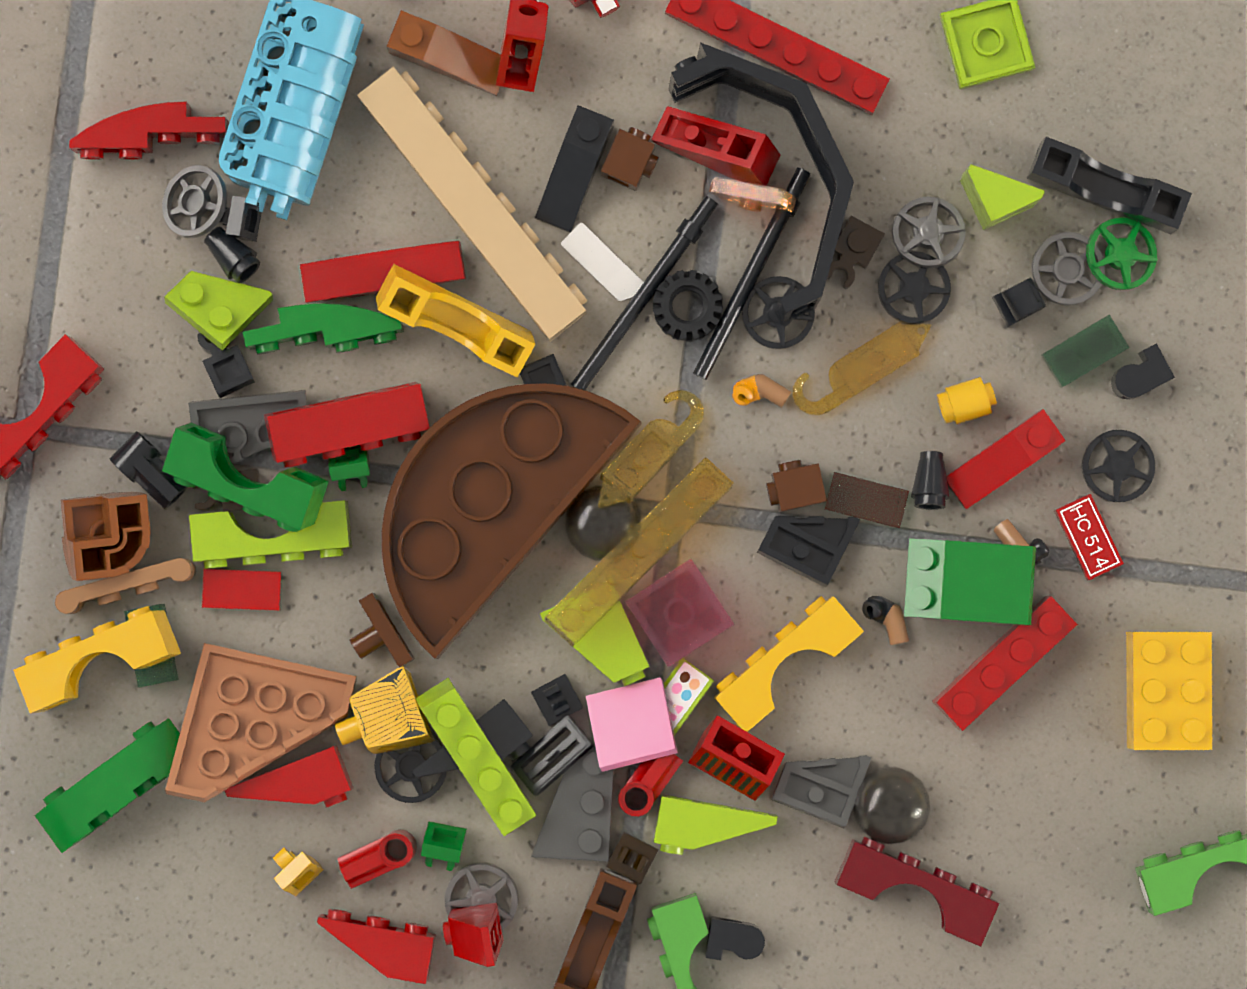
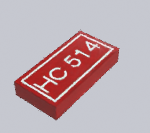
[1054,494,1124,581]

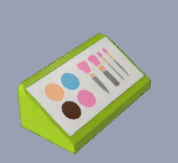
[664,657,714,736]

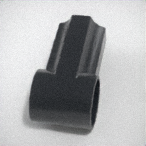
[109,431,188,509]

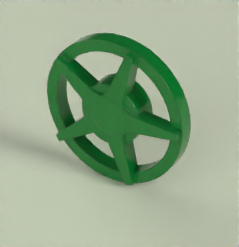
[1086,217,1158,290]

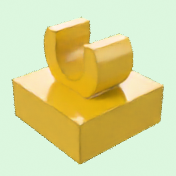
[273,847,324,896]

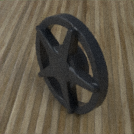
[878,251,951,324]
[742,276,815,349]
[1082,430,1155,502]
[374,738,447,803]

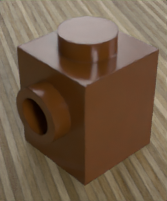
[601,127,659,191]
[766,460,827,512]

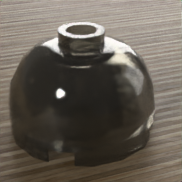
[565,485,642,561]
[853,766,931,845]

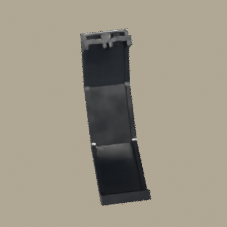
[668,42,854,324]

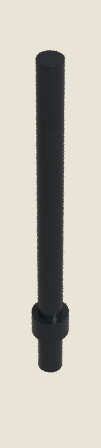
[693,167,811,380]
[571,196,718,390]

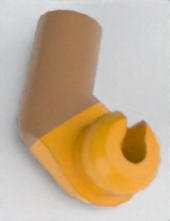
[732,374,791,408]

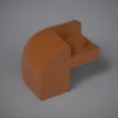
[61,492,151,581]

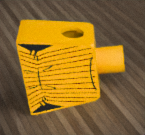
[335,666,435,754]

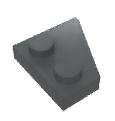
[771,755,872,829]

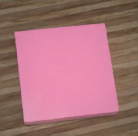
[586,677,678,772]

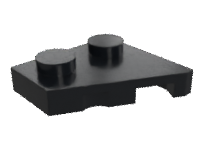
[757,516,860,588]

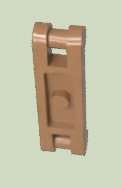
[55,558,196,614]

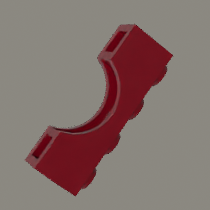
[834,836,1000,947]

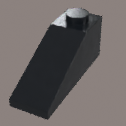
[535,105,614,233]
[411,699,533,778]

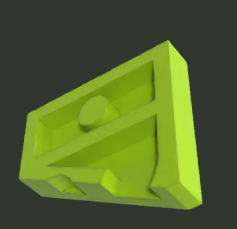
[164,271,273,350]

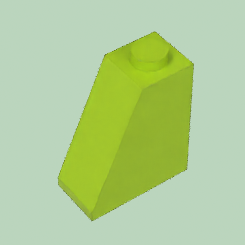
[540,581,649,686]

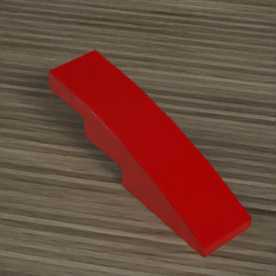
[300,241,466,304]

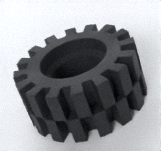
[653,270,723,342]

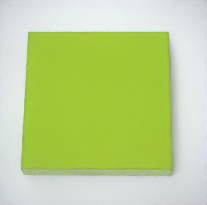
[939,0,1036,89]

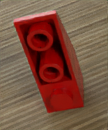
[317,909,436,984]

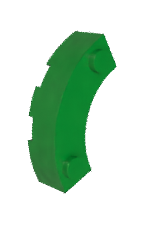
[34,718,180,853]

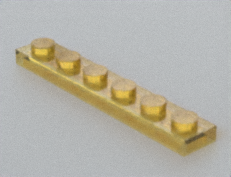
[544,457,734,647]

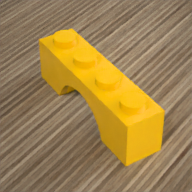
[376,264,535,377]
[714,595,864,732]
[13,606,181,713]

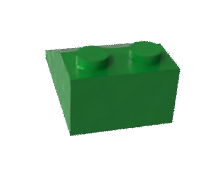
[904,538,1036,625]

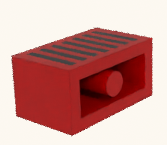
[688,715,785,801]

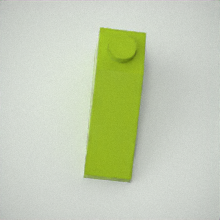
[653,794,778,855]

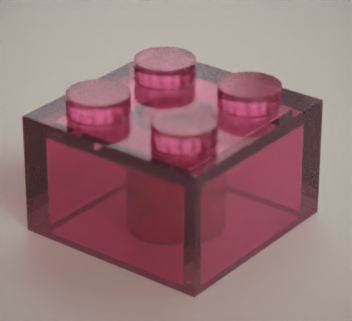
[625,559,736,667]

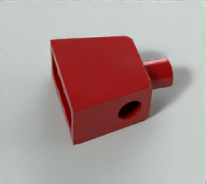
[496,0,549,92]

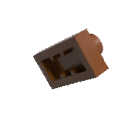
[349,593,415,667]

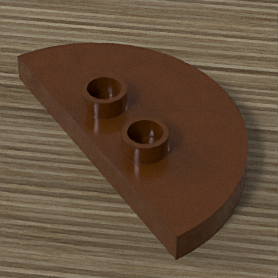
[382,384,642,659]

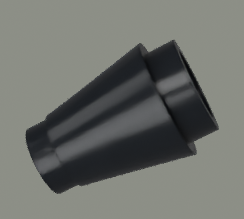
[204,226,260,283]
[911,451,950,510]

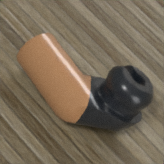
[994,519,1049,565]
[862,596,909,645]

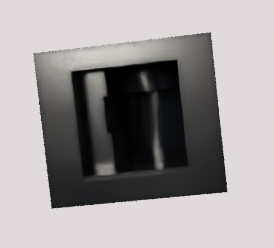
[992,277,1046,327]
[1111,343,1175,400]
[705,916,765,960]

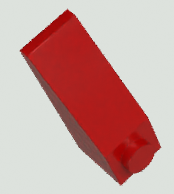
[651,106,781,188]
[946,409,1066,510]
[225,745,354,808]
[443,902,504,967]

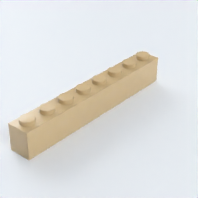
[357,66,587,342]

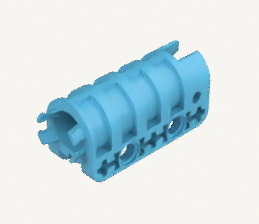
[219,0,364,220]

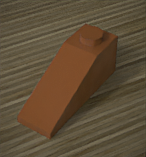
[387,10,501,96]

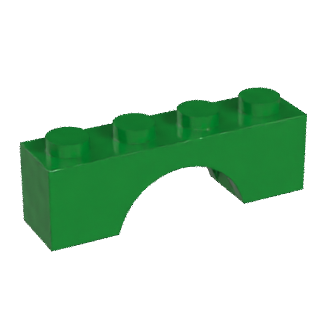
[162,422,329,532]

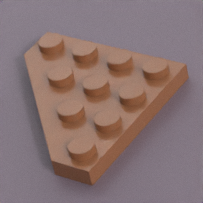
[165,643,356,803]

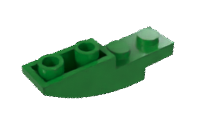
[243,304,404,355]

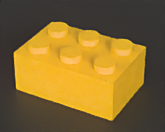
[1126,632,1212,750]

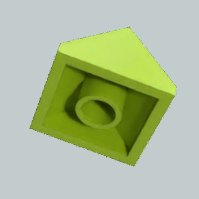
[960,164,1044,230]

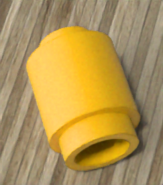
[937,377,997,425]

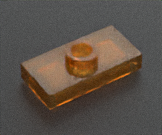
[709,177,796,212]

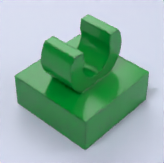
[328,445,370,491]
[421,821,467,871]

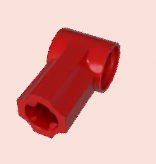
[618,754,683,817]
[337,829,417,889]

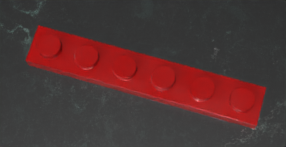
[665,0,890,115]

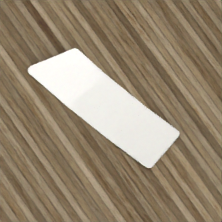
[561,223,643,301]

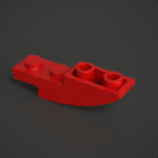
[69,101,230,160]

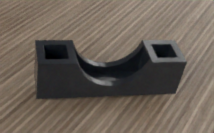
[1027,136,1192,235]

